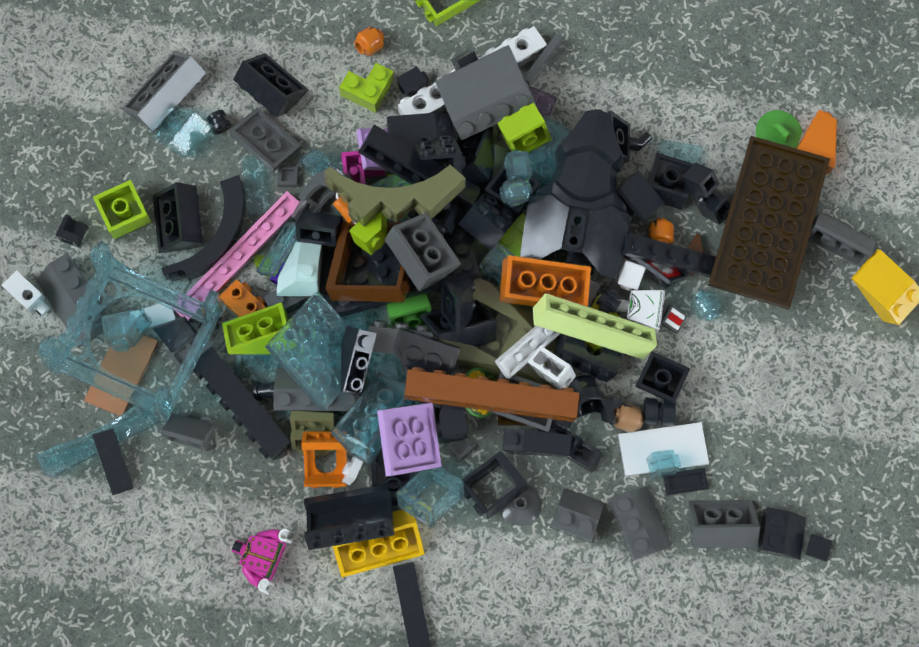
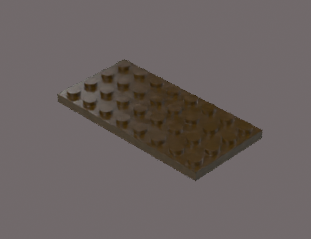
[708,136,830,310]

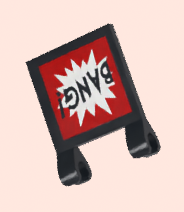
[623,255,686,285]

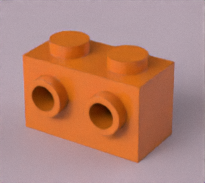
[219,280,267,317]

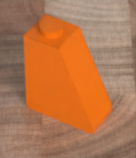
[796,110,837,174]

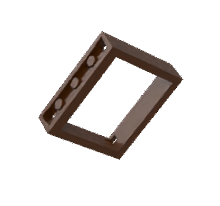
[326,221,410,302]

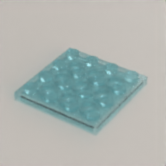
[265,292,373,411]

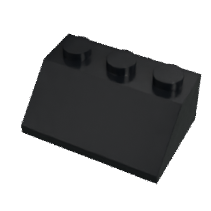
[233,53,309,117]
[153,182,203,253]

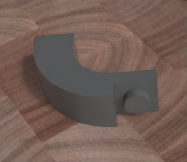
[291,167,353,221]

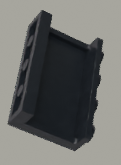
[304,484,394,550]

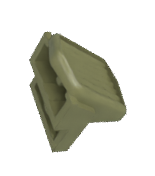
[290,410,335,460]

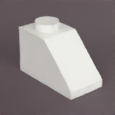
[618,257,645,291]

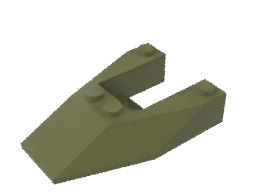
[437,278,558,388]

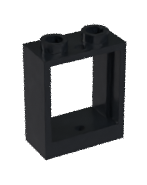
[460,451,528,520]

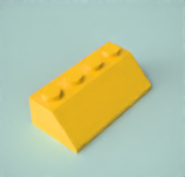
[332,507,425,578]

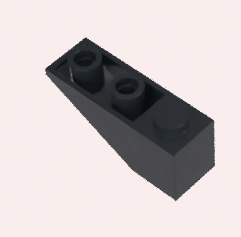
[341,325,377,396]

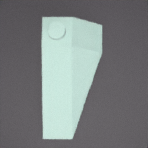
[277,241,323,296]

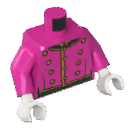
[232,529,294,595]

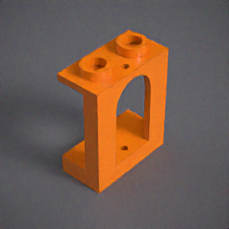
[301,431,347,488]

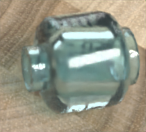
[500,177,532,207]
[690,290,721,322]

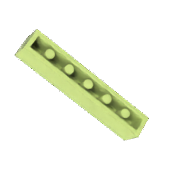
[533,293,657,360]

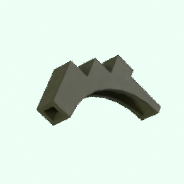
[324,165,465,226]

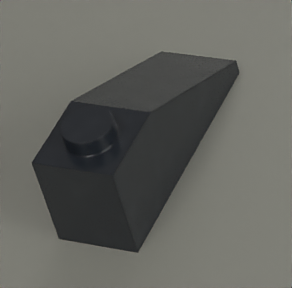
[502,429,573,457]

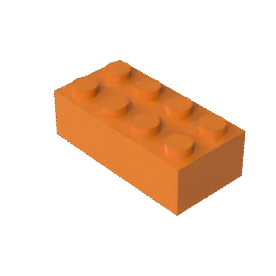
[499,255,591,307]

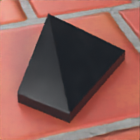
[153,316,197,352]

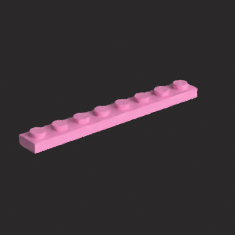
[173,191,299,322]

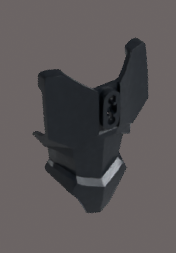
[520,109,631,279]

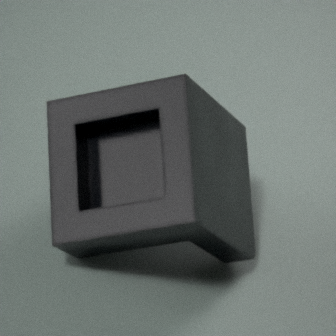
[56,214,88,248]

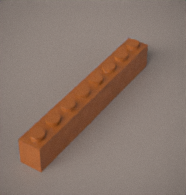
[404,367,579,422]

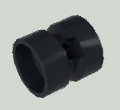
[643,397,676,426]

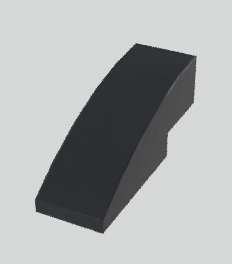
[538,422,603,473]

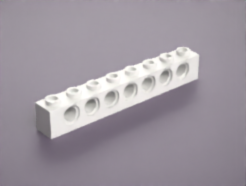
[398,26,547,115]

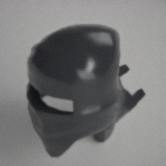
[567,375,623,425]

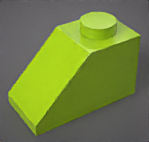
[349,211,388,255]

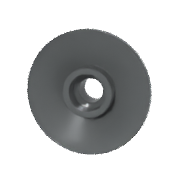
[500,484,541,526]

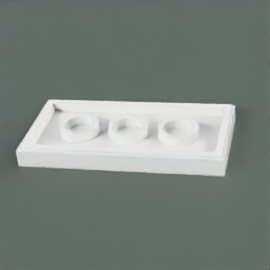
[618,422,709,476]

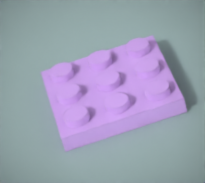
[377,403,442,476]

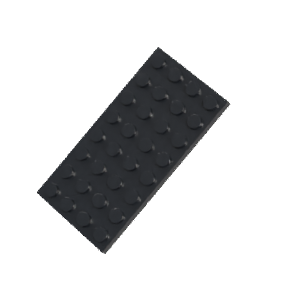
[312,216,481,324]

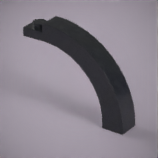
[161,175,245,281]

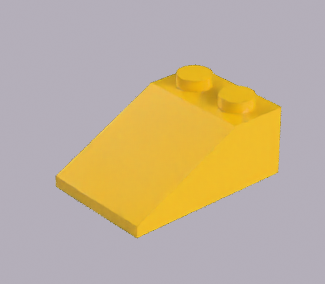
[851,249,919,325]

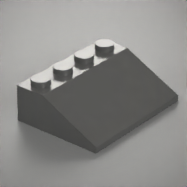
[435,45,536,140]

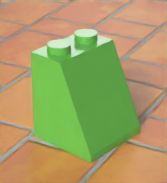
[385,293,432,329]

